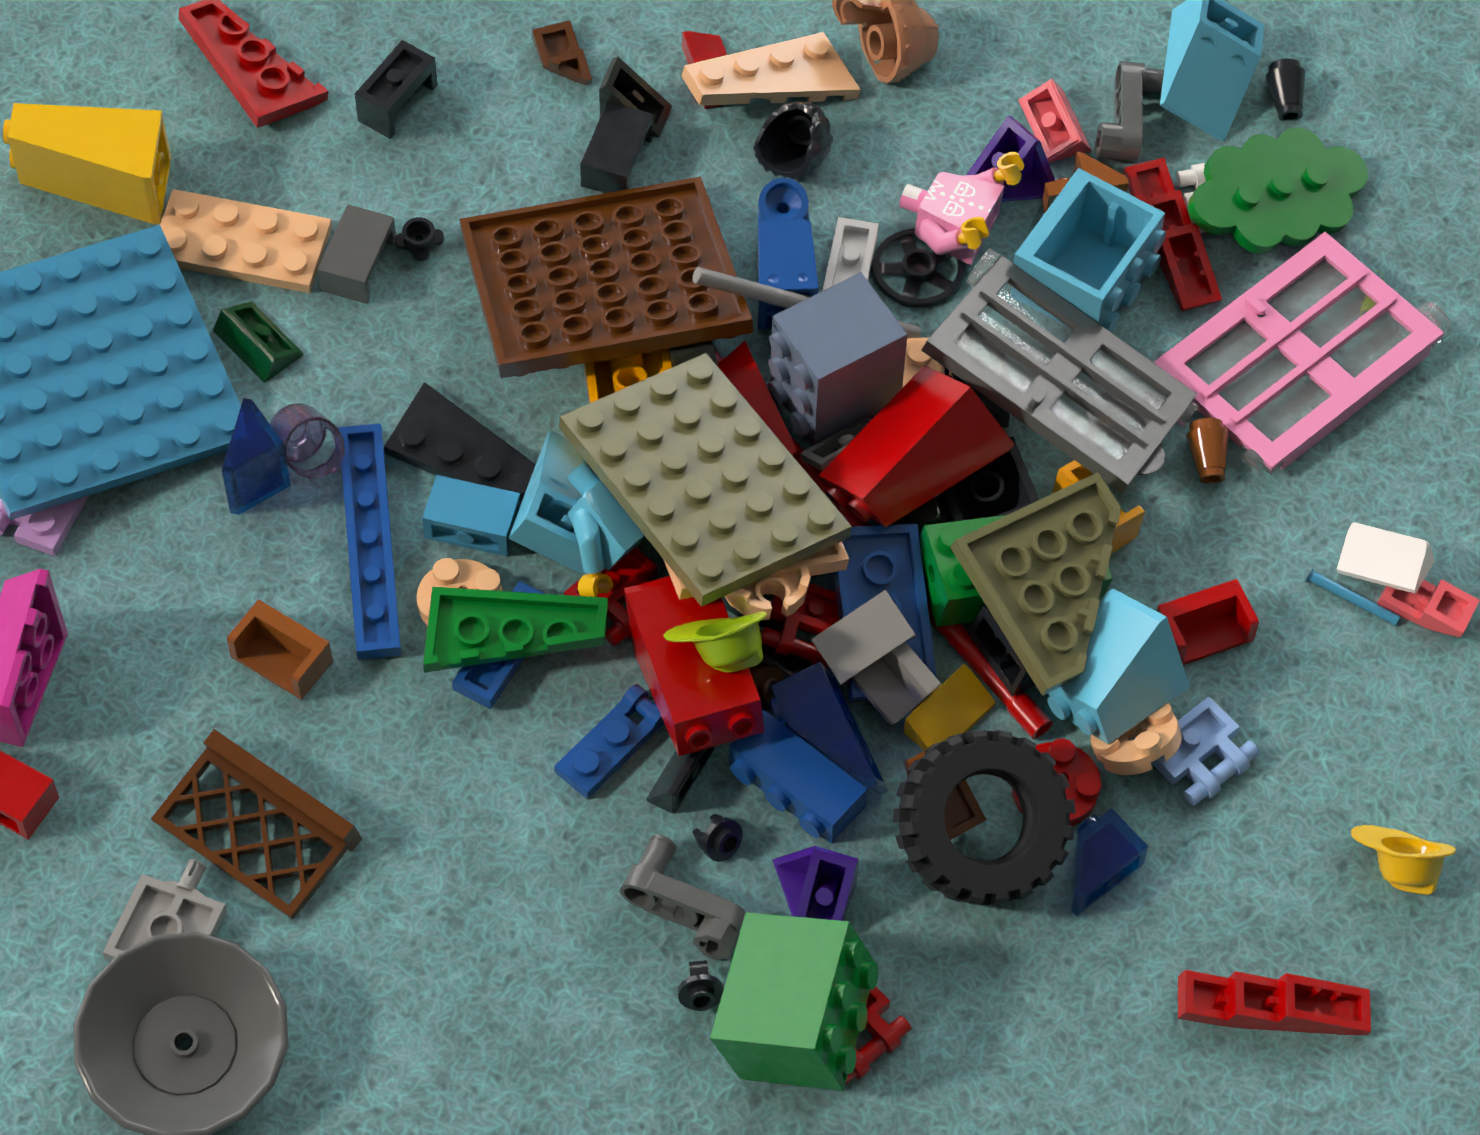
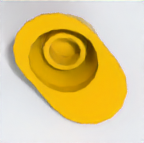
[1351,825,1456,895]

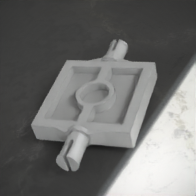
[102,859,227,962]

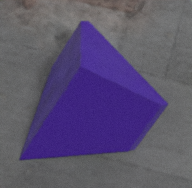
[966,115,1055,202]
[772,846,859,921]

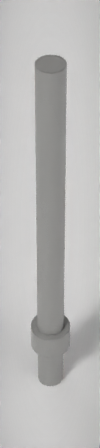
[693,267,921,338]

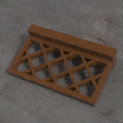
[151,729,362,920]

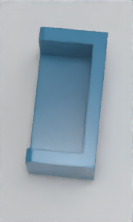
[422,475,521,557]

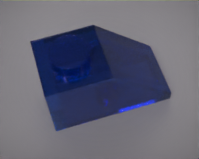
[1071,808,1148,916]

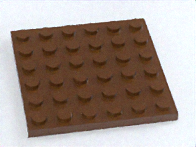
[459,176,754,378]

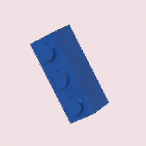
[729,710,867,844]

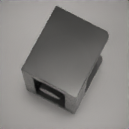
[317,204,396,304]

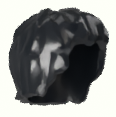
[753,101,833,179]

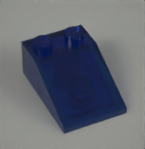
[770,662,889,795]

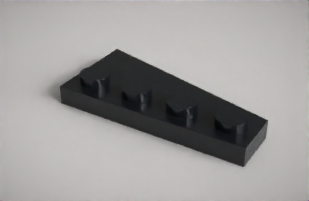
[384,382,536,503]

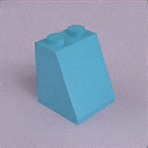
[1047,588,1190,744]

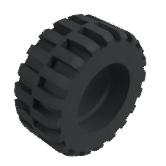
[893,730,1076,905]

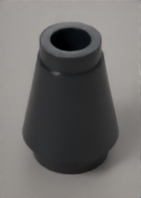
[1265,58,1305,121]

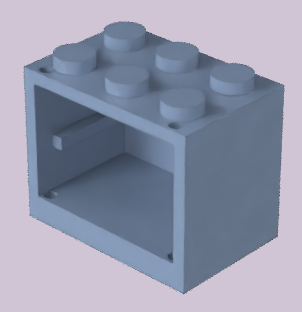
[767,272,908,446]

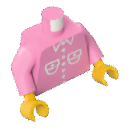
[899,152,1025,265]

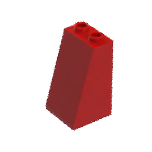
[819,365,1015,527]
[624,576,765,756]

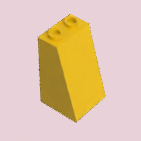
[3,103,171,224]

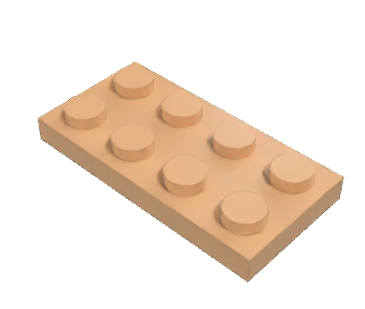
[160,189,332,293]

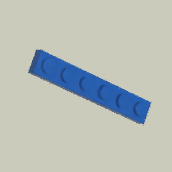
[338,423,402,660]

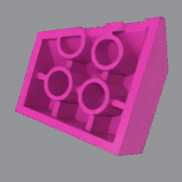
[0,569,68,747]

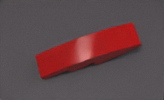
[1123,157,1222,311]
[1178,970,1371,1035]

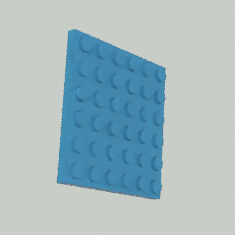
[0,225,254,521]

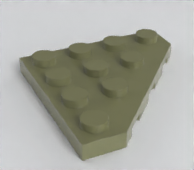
[950,472,1121,696]

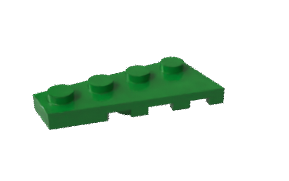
[423,587,608,673]

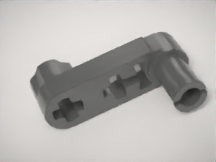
[1095,61,1164,162]
[620,834,746,960]

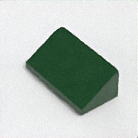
[213,301,303,383]

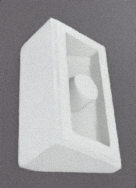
[1337,522,1435,594]

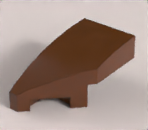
[532,20,592,85]

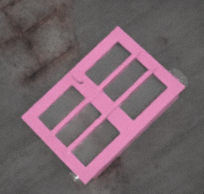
[1154,232,1452,475]

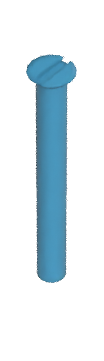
[1305,568,1401,626]

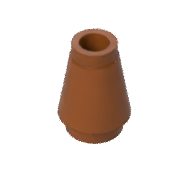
[1186,418,1228,483]

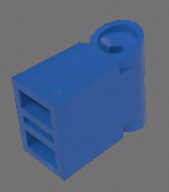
[756,177,819,329]

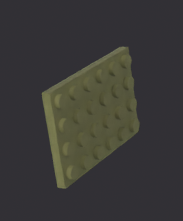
[559,353,852,607]

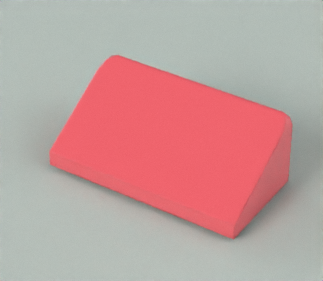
[1018,79,1092,163]

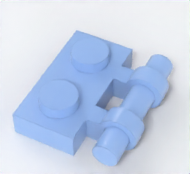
[1151,696,1260,806]

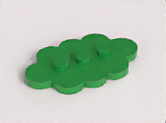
[1188,127,1368,254]

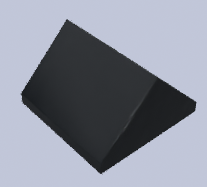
[942,436,1039,522]

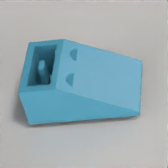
[1160,0,1265,141]
[508,430,586,575]

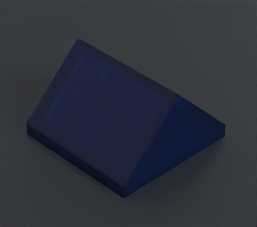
[221,398,291,515]

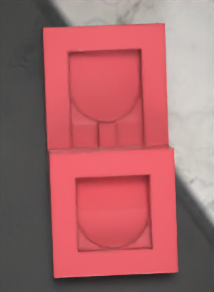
[1377,579,1480,637]

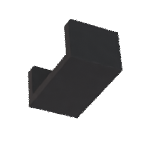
[355,40,438,139]
[580,102,654,193]

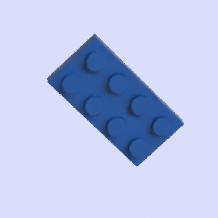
[833,524,938,702]

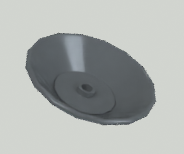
[73,932,289,1135]

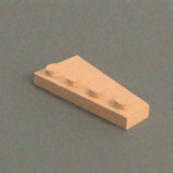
[682,32,861,105]

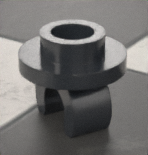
[692,814,743,862]
[677,960,724,1011]

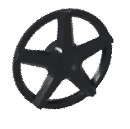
[872,228,965,307]

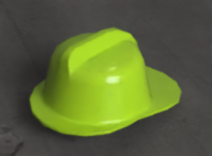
[663,612,767,672]

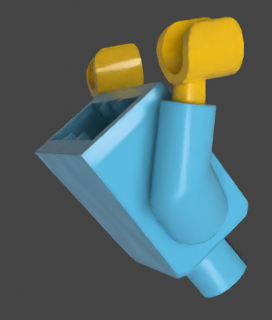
[566,461,649,597]

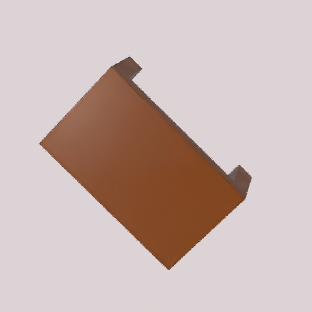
[227,599,333,700]

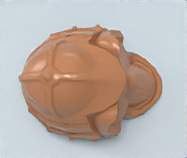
[832,0,939,84]

